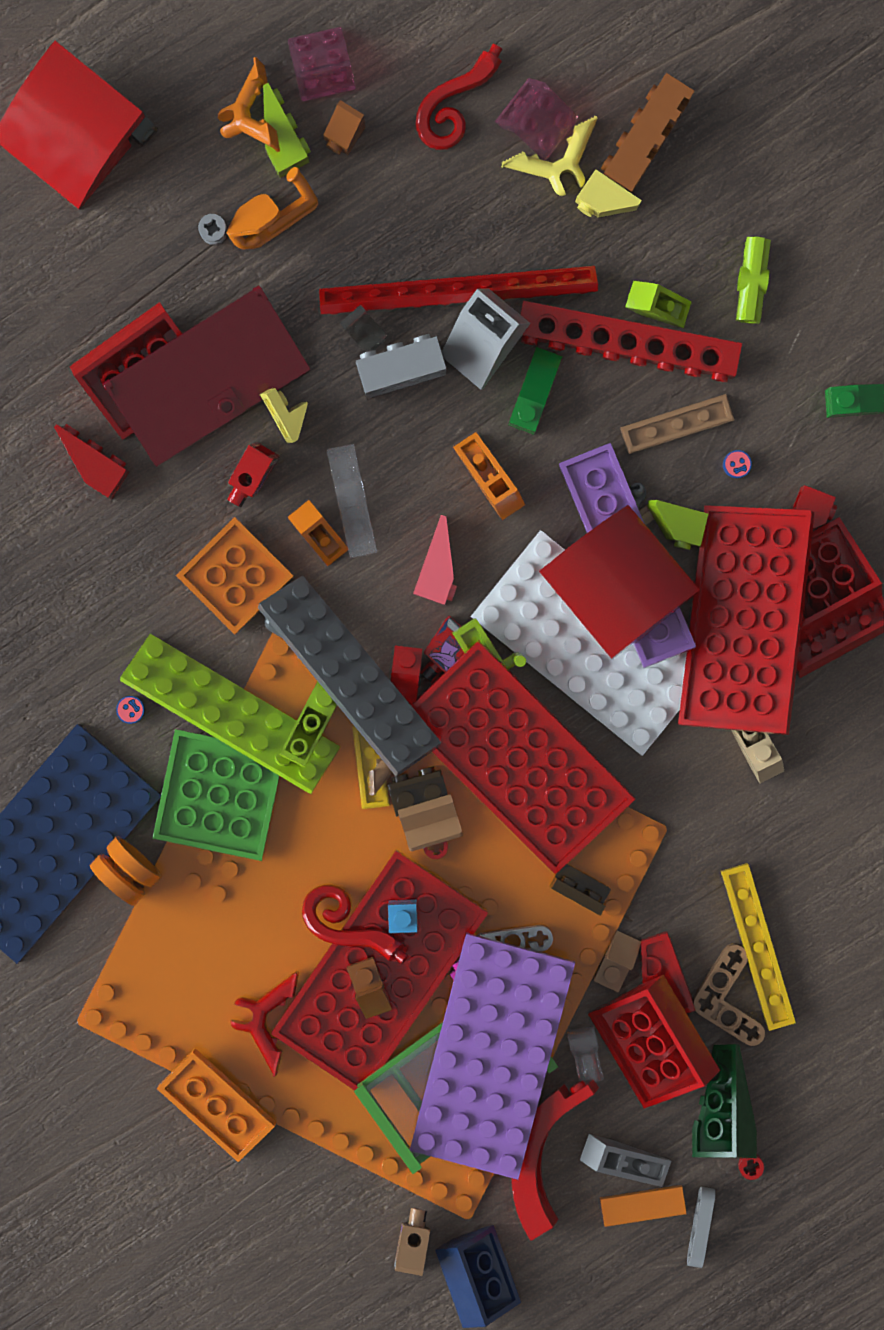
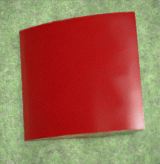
[0,41,145,210]
[539,505,700,660]
[796,517,884,678]

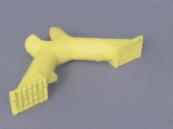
[501,116,598,196]

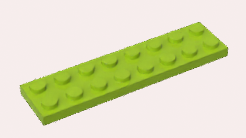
[120,634,340,794]

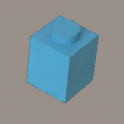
[388,899,418,933]

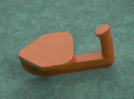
[226,167,318,250]

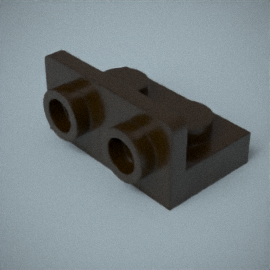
[387,766,448,817]
[550,864,611,916]

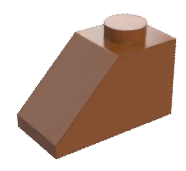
[324,100,366,155]

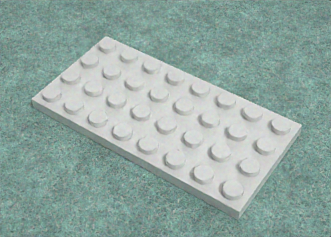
[470,530,687,756]

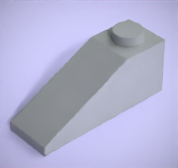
[580,1134,671,1187]

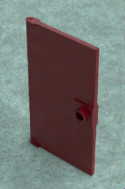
[103,285,310,467]

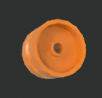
[90,836,162,906]

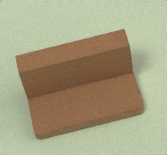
[398,794,463,851]

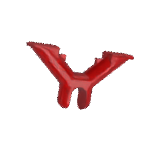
[230,971,300,1077]

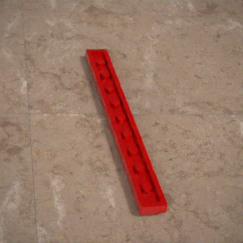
[319,266,598,314]

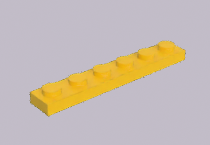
[721,863,796,1031]

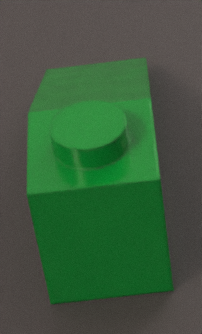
[508,347,562,435]
[825,384,884,418]

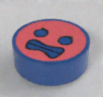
[723,450,752,478]
[116,696,145,724]

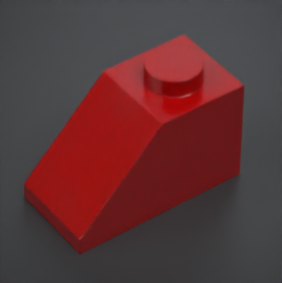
[792,485,837,529]
[391,645,423,705]

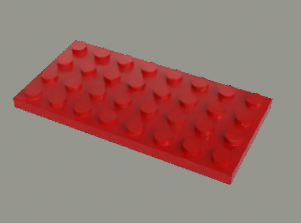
[678,506,815,735]
[411,640,635,874]
[271,850,488,1090]

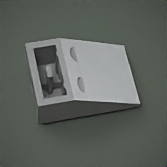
[441,289,531,390]

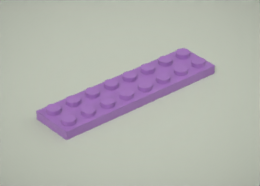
[559,443,696,669]

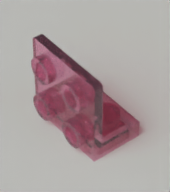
[288,27,356,102]
[495,78,578,160]

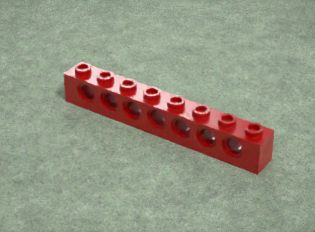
[520,301,742,382]

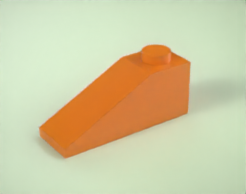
[453,432,525,520]

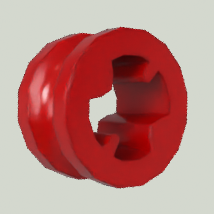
[423,841,448,859]
[738,1155,764,1180]

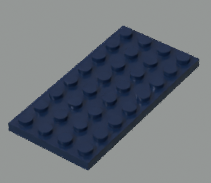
[0,724,162,964]

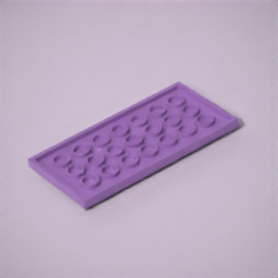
[410,933,575,1180]

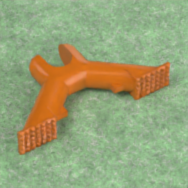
[218,57,280,152]

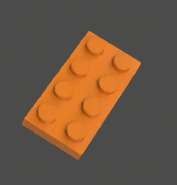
[157,1048,277,1162]

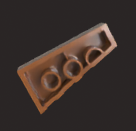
[601,73,694,193]

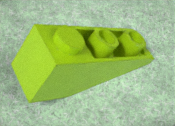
[263,83,311,178]
[279,681,337,768]

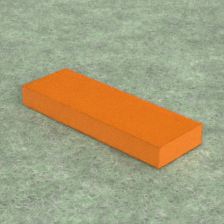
[600,1185,686,1227]

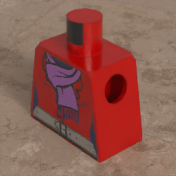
[227,442,280,507]
[420,616,464,683]

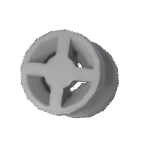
[198,214,227,245]

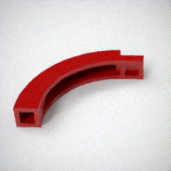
[512,1079,599,1241]

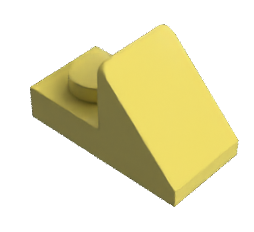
[260,388,308,443]

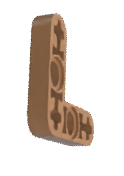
[693,943,765,1046]

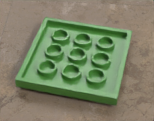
[152,729,280,861]

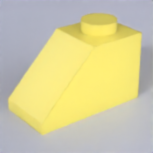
[575,169,642,217]

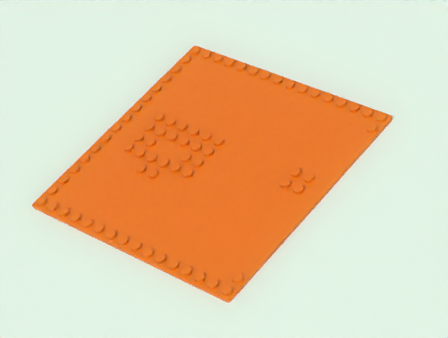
[77,633,667,1219]

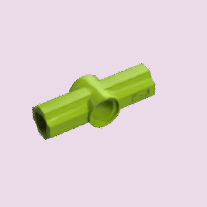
[736,237,771,324]

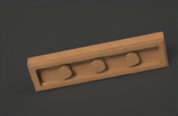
[620,394,734,455]

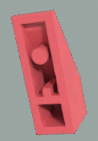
[413,515,457,605]

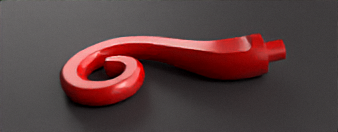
[416,44,502,150]
[302,885,409,964]

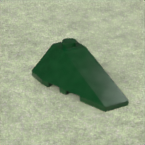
[692,1044,757,1158]

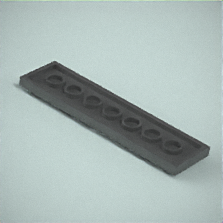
[258,575,441,777]

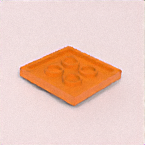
[176,517,294,635]

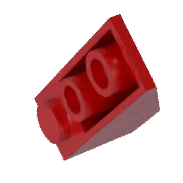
[54,424,130,500]

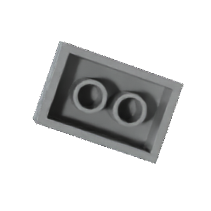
[356,334,446,399]

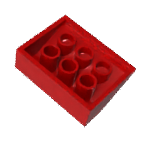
[69,302,182,440]
[588,975,720,1109]

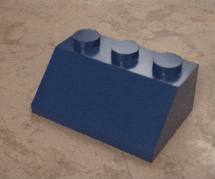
[435,1225,521,1328]

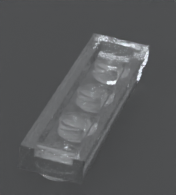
[327,444,378,559]

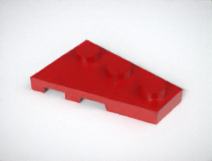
[641,931,696,1013]

